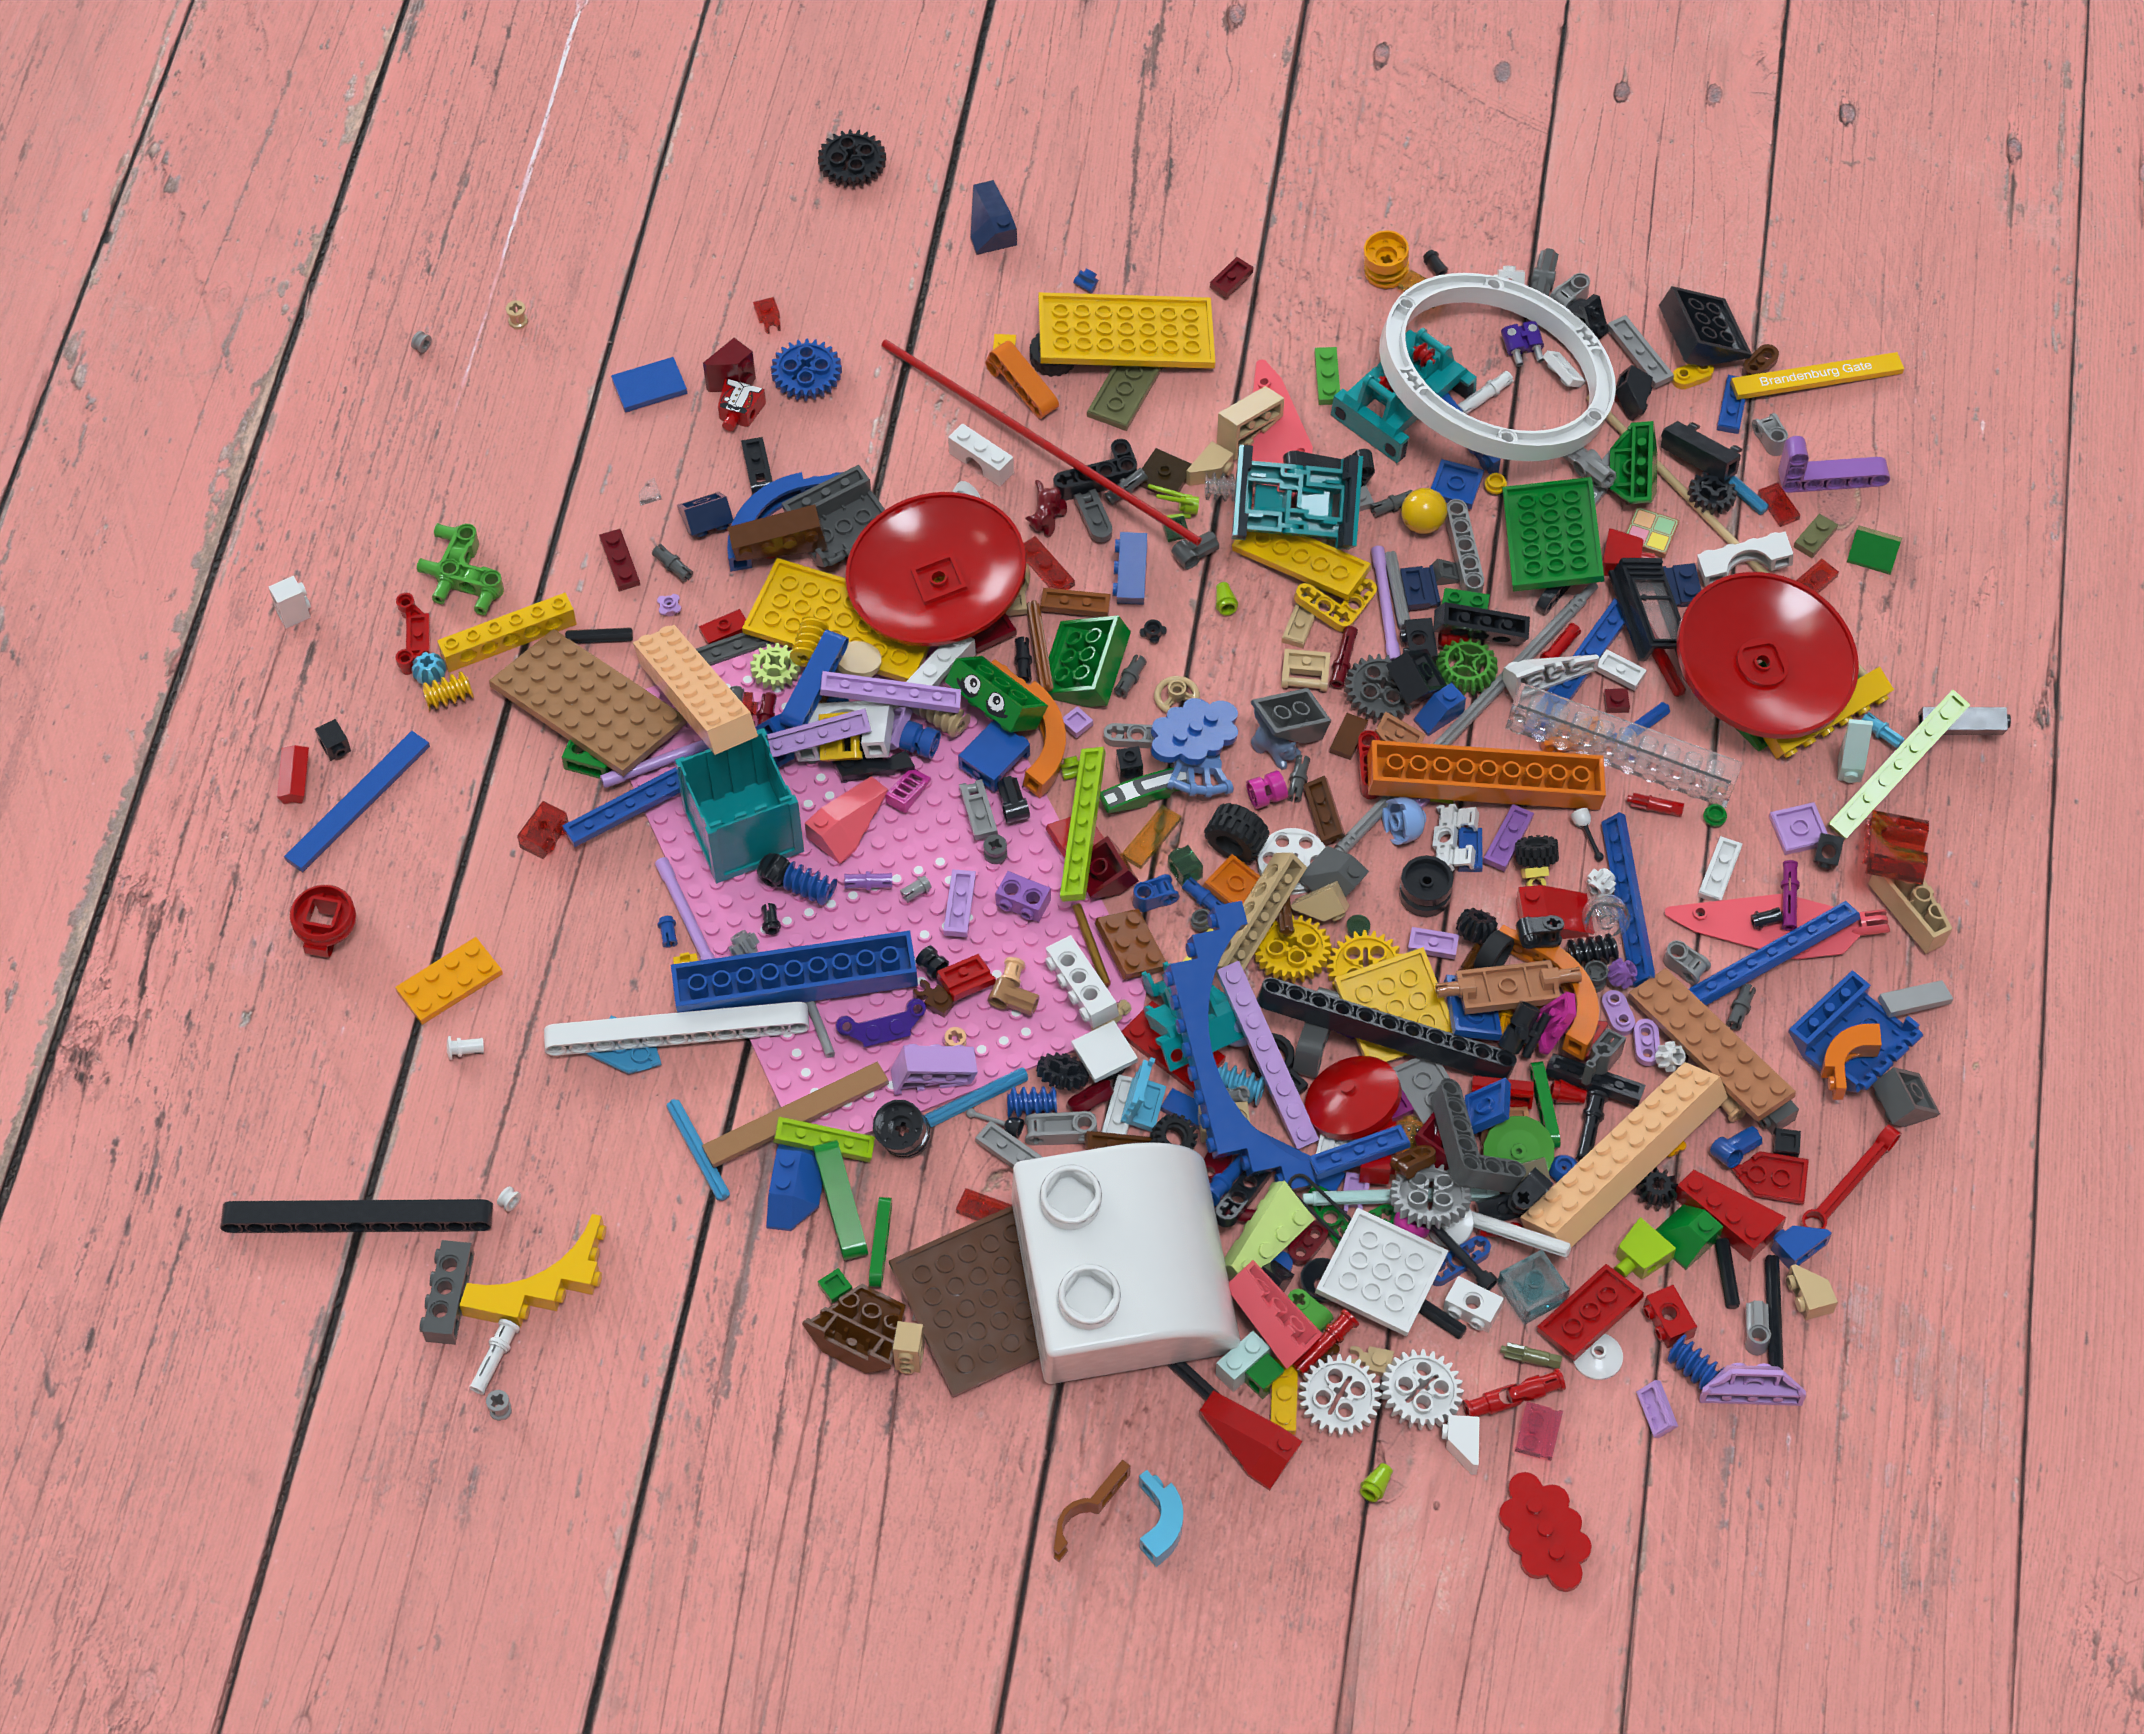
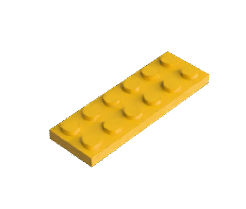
[1232,531,1371,601]

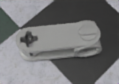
[1025,1111,1098,1145]

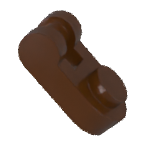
[1390,1145,1436,1179]

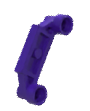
[835,998,926,1047]

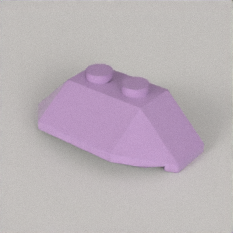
[1699,1363,1806,1406]

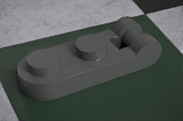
[1073,489,1112,543]

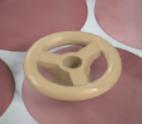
[1154,676,1200,713]

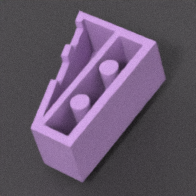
[890,1044,978,1095]

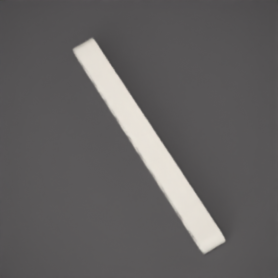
[544,1002,809,1056]

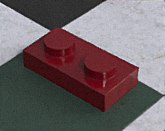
[1210,257,1254,299]

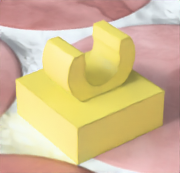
[1521,866,1549,886]

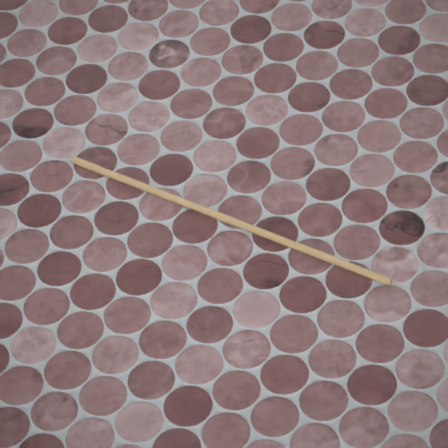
[1586,395,1868,677]

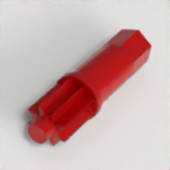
[1627,793,1684,817]

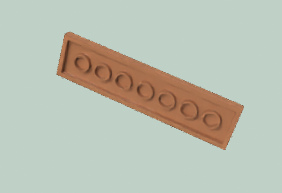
[1629,968,1796,1122]

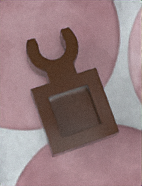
[913,979,958,1018]

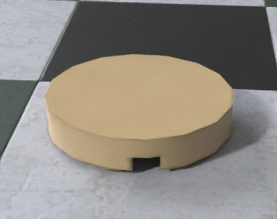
[837,641,881,677]

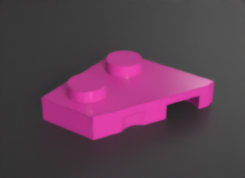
[1537,992,1576,1055]

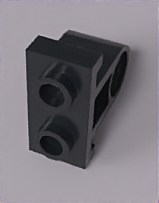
[1567,294,1609,340]

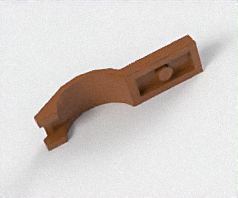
[1054,1460,1130,1562]

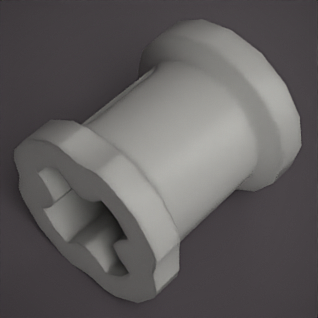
[486,1390,512,1421]

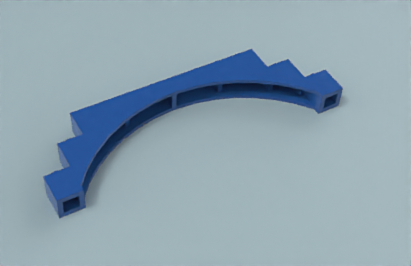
[1164,901,1316,1192]

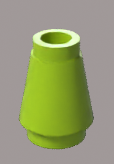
[1216,582,1238,616]
[1360,1463,1393,1502]

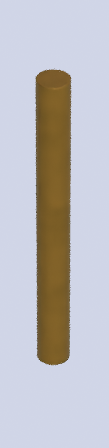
[1072,903,1111,987]

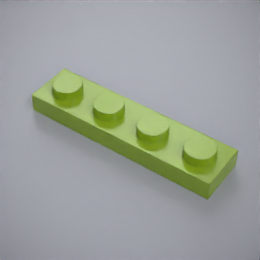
[774,1117,875,1163]

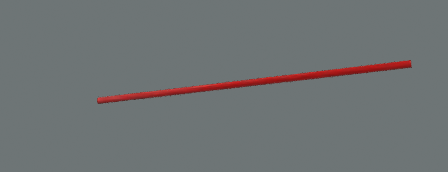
[881,339,1202,546]

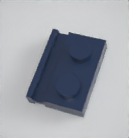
[1663,563,1701,607]
[1400,565,1441,610]

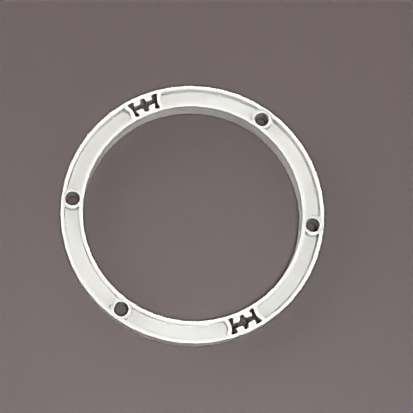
[1379,273,1616,461]

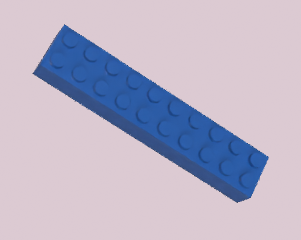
[671,930,918,1013]

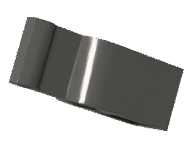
[1581,1028,1626,1085]

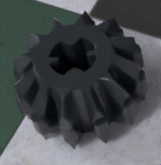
[1456,908,1498,945]
[1636,1167,1678,1211]

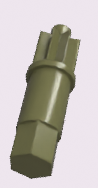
[1500,1342,1562,1369]

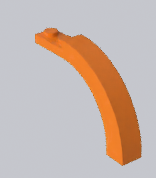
[991,659,1066,798]
[1499,924,1599,1060]

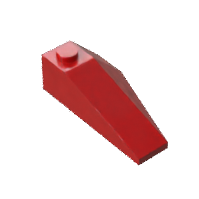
[1199,1390,1303,1491]

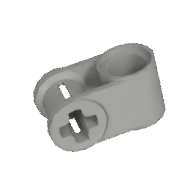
[1550,273,1590,308]
[1752,413,1788,456]
[1663,940,1711,985]

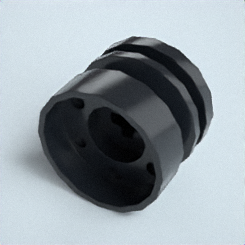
[873,1100,931,1158]

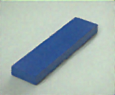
[1308,1124,1411,1180]

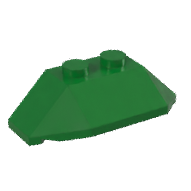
[1609,421,1658,504]

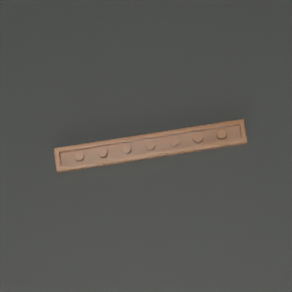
[702,1061,889,1168]

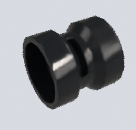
[915,945,949,979]

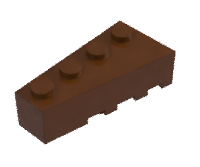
[728,504,828,561]

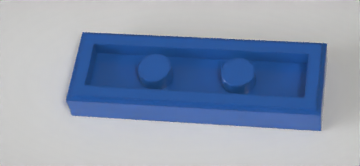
[1717,375,1746,434]

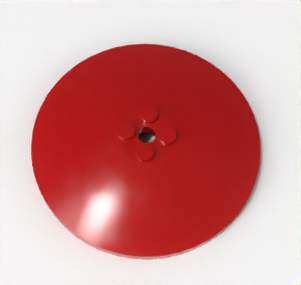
[1677,572,1859,739]

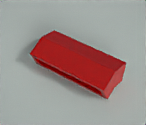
[277,745,309,804]
[1471,1076,1534,1109]

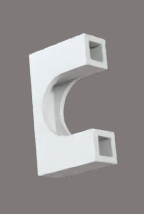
[795,701,895,762]

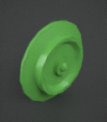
[1483,1116,1554,1172]

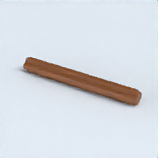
[1026,600,1053,692]

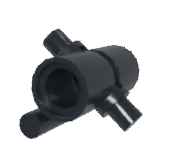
[1498,1001,1552,1059]

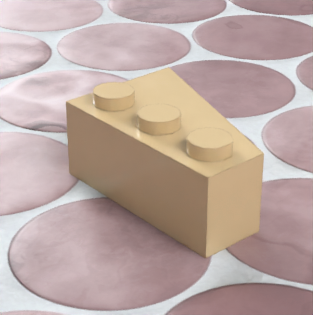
[1217,386,1284,460]

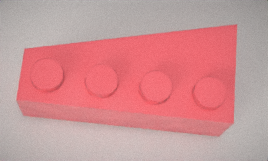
[1229,1260,1323,1369]

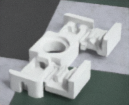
[1433,804,1479,871]

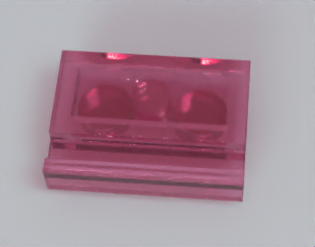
[1515,1402,1563,1461]

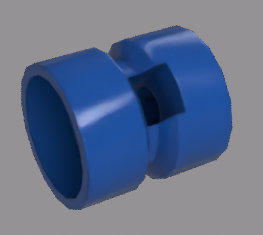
[899,720,941,759]

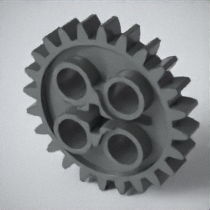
[1344,654,1415,723]

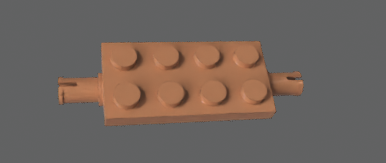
[1435,960,1582,1014]

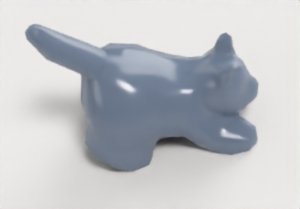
[1251,708,1301,770]

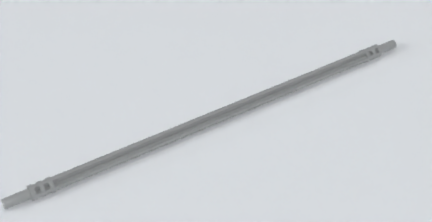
[1335,583,1598,853]

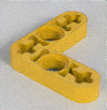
[1294,578,1377,632]

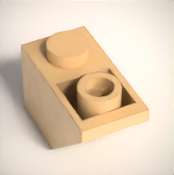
[1786,1264,1838,1320]

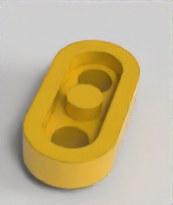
[1672,364,1714,389]

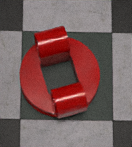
[290,885,356,958]

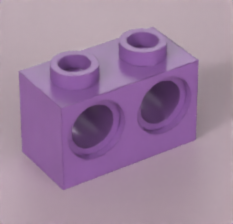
[995,871,1051,922]

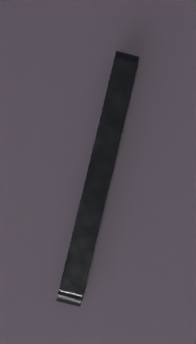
[1256,977,1517,1079]
[220,1199,493,1233]

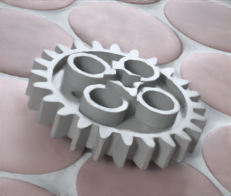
[1390,1164,1472,1229]

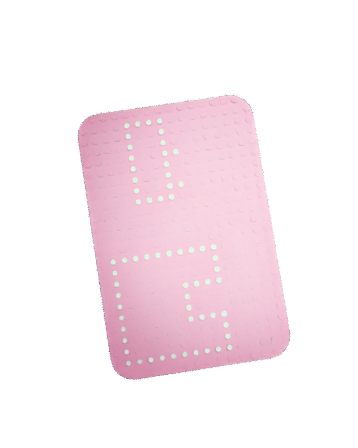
[629,643,1146,1135]

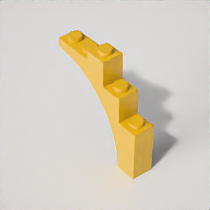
[459,1214,607,1328]

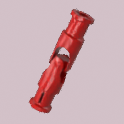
[1462,1368,1566,1417]

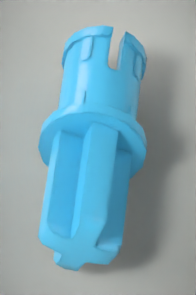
[1861,712,1904,748]

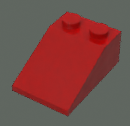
[1516,885,1594,940]

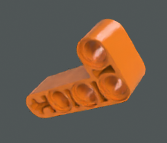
[985,340,1059,419]

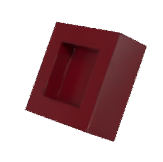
[1604,688,1630,713]

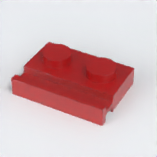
[936,954,996,1001]

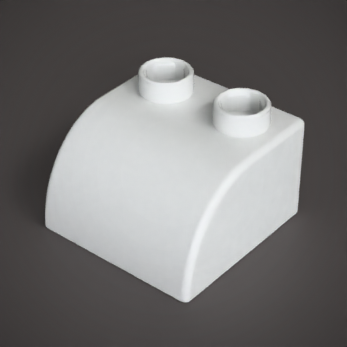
[1011,1143,1241,1384]

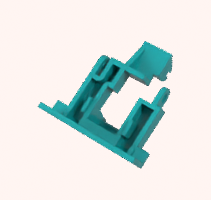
[1141,961,1244,1071]

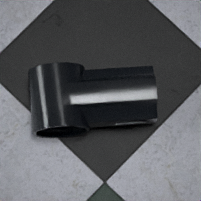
[997,776,1030,823]

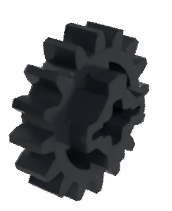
[1687,472,1737,515]
[1036,1052,1089,1091]

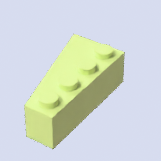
[1224,1181,1315,1281]

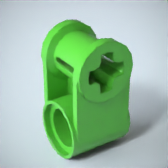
[1288,1289,1334,1332]

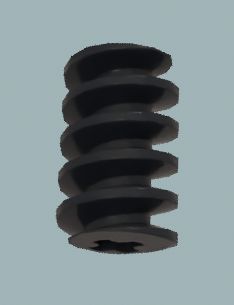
[1566,933,1619,966]

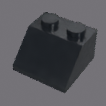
[1386,649,1447,705]

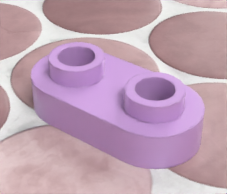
[1601,990,1635,1036]
[1633,1019,1660,1066]

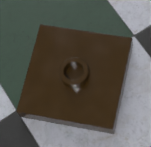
[1139,448,1192,497]

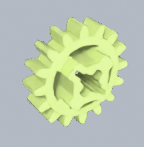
[750,643,801,690]

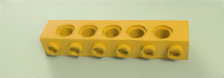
[437,592,577,672]

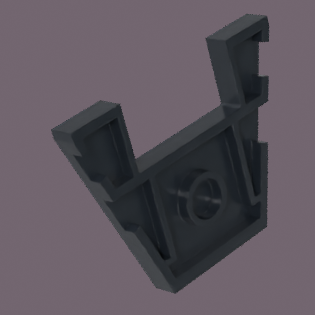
[832,734,915,781]

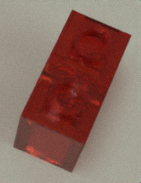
[517,801,569,859]

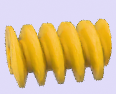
[790,616,829,667]
[423,671,474,711]

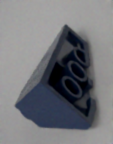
[970,180,1017,255]

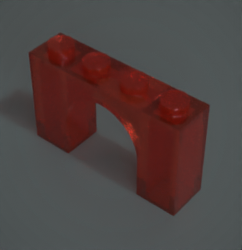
[1862,810,1929,885]

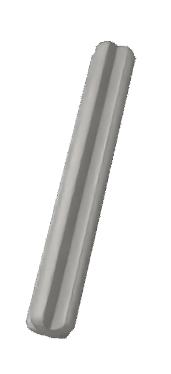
[1385,551,1410,629]

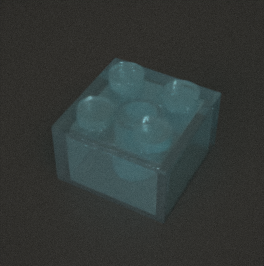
[1497,1250,1570,1325]

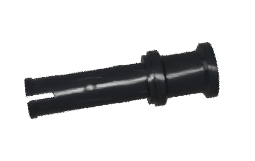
[1575,1090,1609,1162]

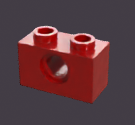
[1643,1285,1697,1348]

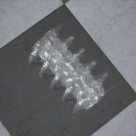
[1204,472,1236,502]

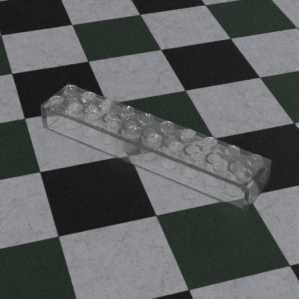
[1505,682,1743,808]

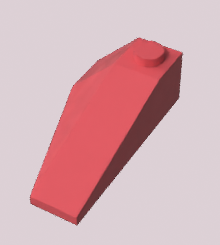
[805,776,888,864]

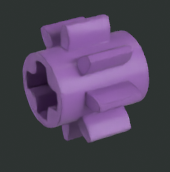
[1607,958,1637,989]

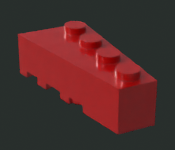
[1676,1170,1786,1262]

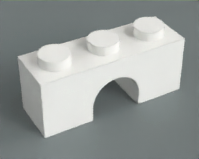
[948,423,1014,487]

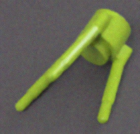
[1148,484,1199,521]

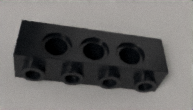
[1433,602,1530,646]

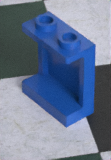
[958,720,1030,793]

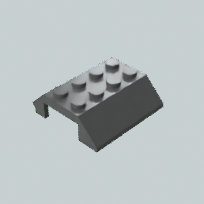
[781,465,885,567]

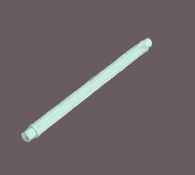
[1302,1188,1500,1206]

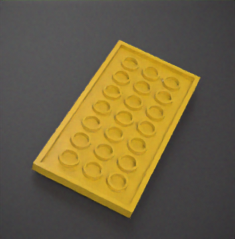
[1038,292,1216,368]
[742,558,931,682]

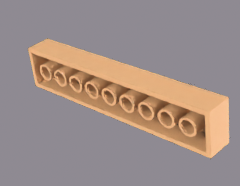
[633,625,758,755]
[1520,1062,1728,1248]

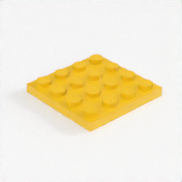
[1333,947,1452,1063]

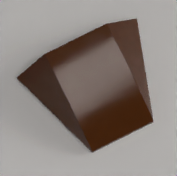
[802,1284,906,1374]

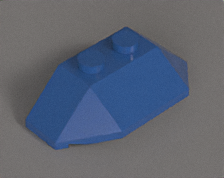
[766,1144,823,1231]

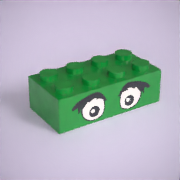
[945,656,1048,733]

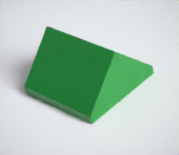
[1847,525,1902,575]

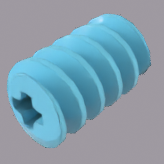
[1218,1062,1265,1106]

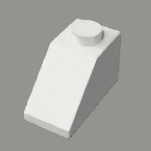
[1442,1415,1479,1475]

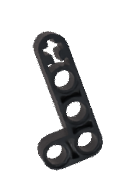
[1053,439,1137,501]
[1283,449,1375,487]

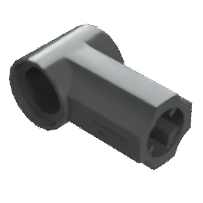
[1171,531,1219,570]

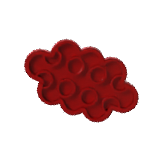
[1499,1472,1592,1592]

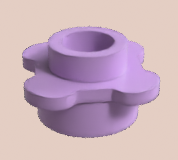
[657,594,681,616]

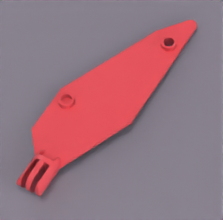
[1251,359,1313,499]
[1664,893,1890,960]

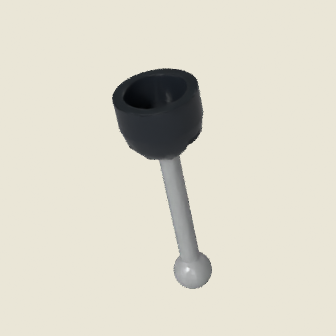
[966,1108,1024,1138]

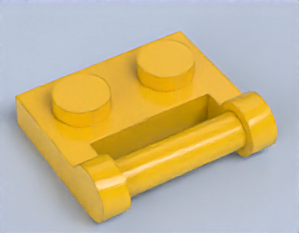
[818,712,863,762]

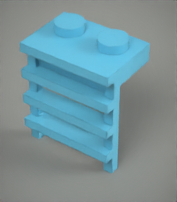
[1120,1057,1166,1132]

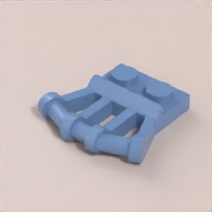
[1167,754,1234,798]

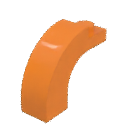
[1821,1024,1882,1100]

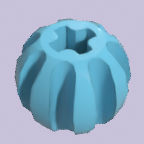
[412,652,446,686]

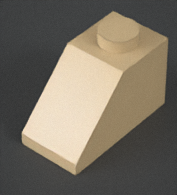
[1186,441,1235,486]
[1291,881,1350,921]

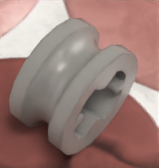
[411,331,432,353]

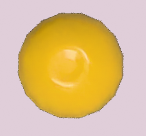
[1401,488,1447,534]

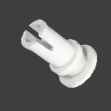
[446,1036,484,1060]

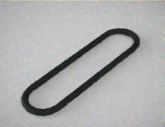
[1288,1173,1352,1241]

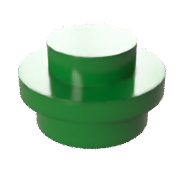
[1703,804,1727,827]

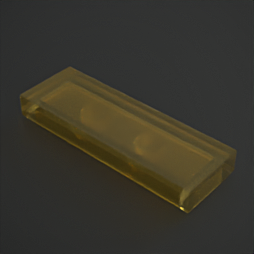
[1122,805,1181,869]

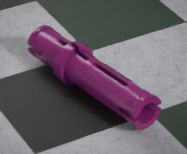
[1780,860,1800,931]

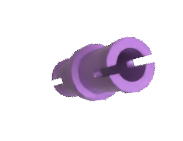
[844,871,892,890]

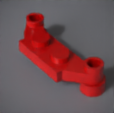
[395,593,430,675]

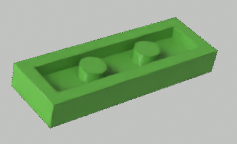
[1314,347,1340,405]

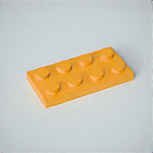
[395,937,503,1025]

